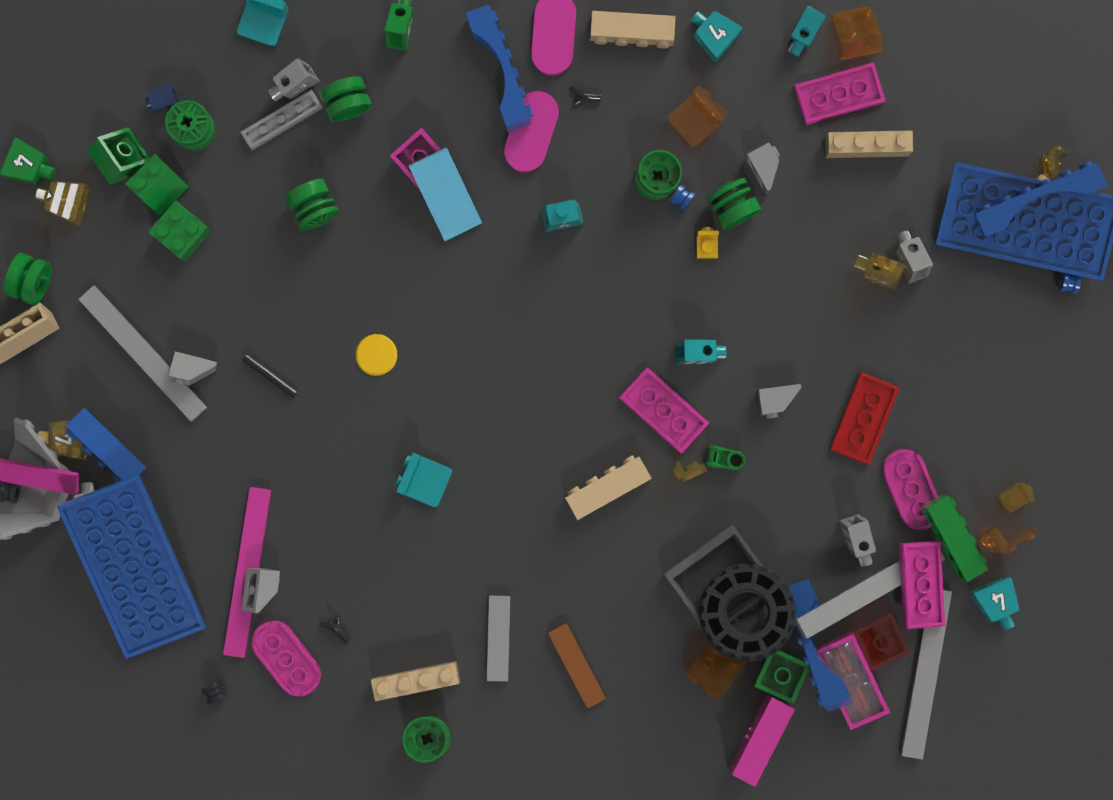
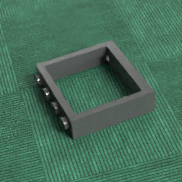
[663,525,763,625]

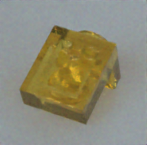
[1043,146,1069,179]
[673,461,707,483]
[998,482,1035,513]

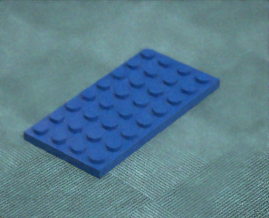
[935,162,1113,281]
[57,474,206,659]

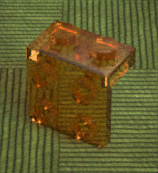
[832,6,883,60]
[668,86,727,147]
[979,526,1038,554]
[683,642,746,700]

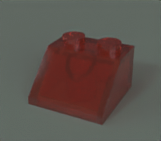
[853,613,910,671]

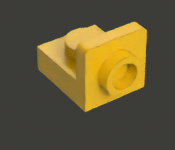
[696,227,719,259]

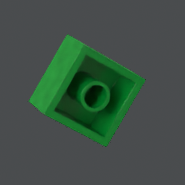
[149,200,212,262]
[752,650,810,704]

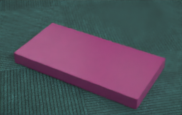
[793,62,886,126]
[619,367,709,454]
[899,541,945,629]

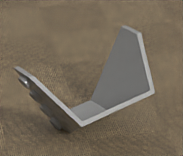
[0,417,69,540]

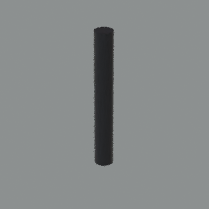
[243,354,298,398]

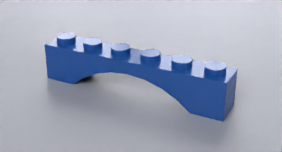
[466,5,533,133]
[974,161,1108,237]
[788,579,853,712]

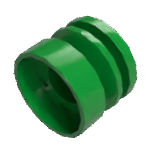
[165,100,216,151]
[634,150,682,200]
[706,178,762,231]
[284,179,339,231]
[402,716,451,763]

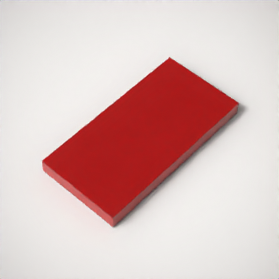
[829,372,900,466]

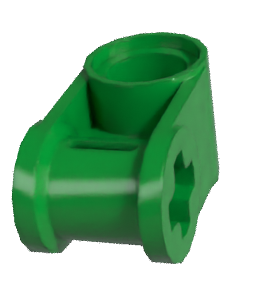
[704,445,746,470]

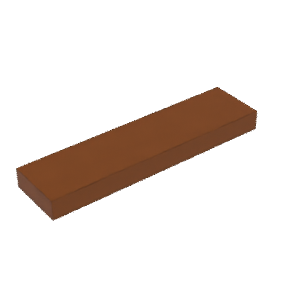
[548,623,606,709]

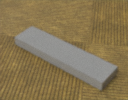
[240,89,323,151]
[487,595,510,682]

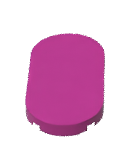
[532,0,576,76]
[504,91,559,173]
[882,449,938,530]
[252,621,321,697]

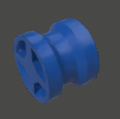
[670,185,695,211]
[1058,272,1082,294]

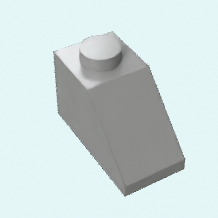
[745,143,780,194]
[168,351,217,387]
[757,384,801,419]
[242,568,280,613]

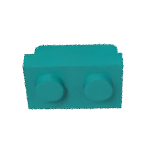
[237,0,289,47]
[395,453,452,507]

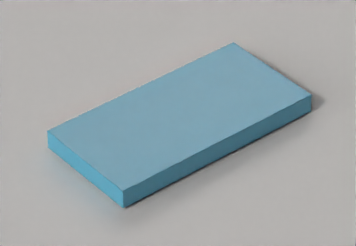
[409,148,482,241]

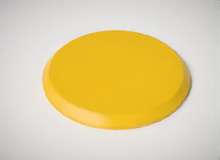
[355,334,397,376]

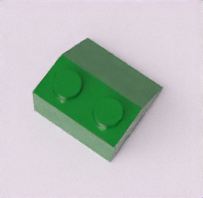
[87,127,150,185]
[126,154,190,217]

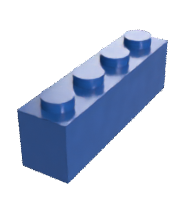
[64,408,146,482]

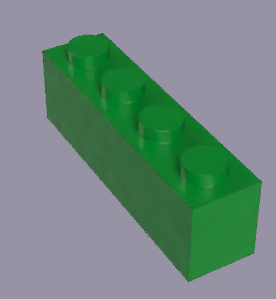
[920,495,988,582]

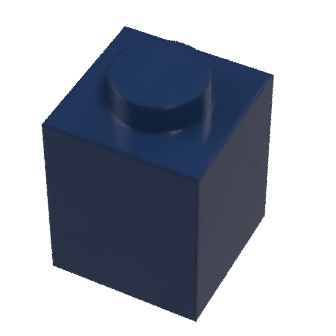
[145,84,179,115]

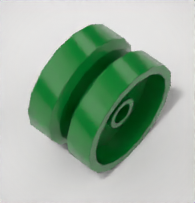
[319,76,373,122]
[3,252,52,306]

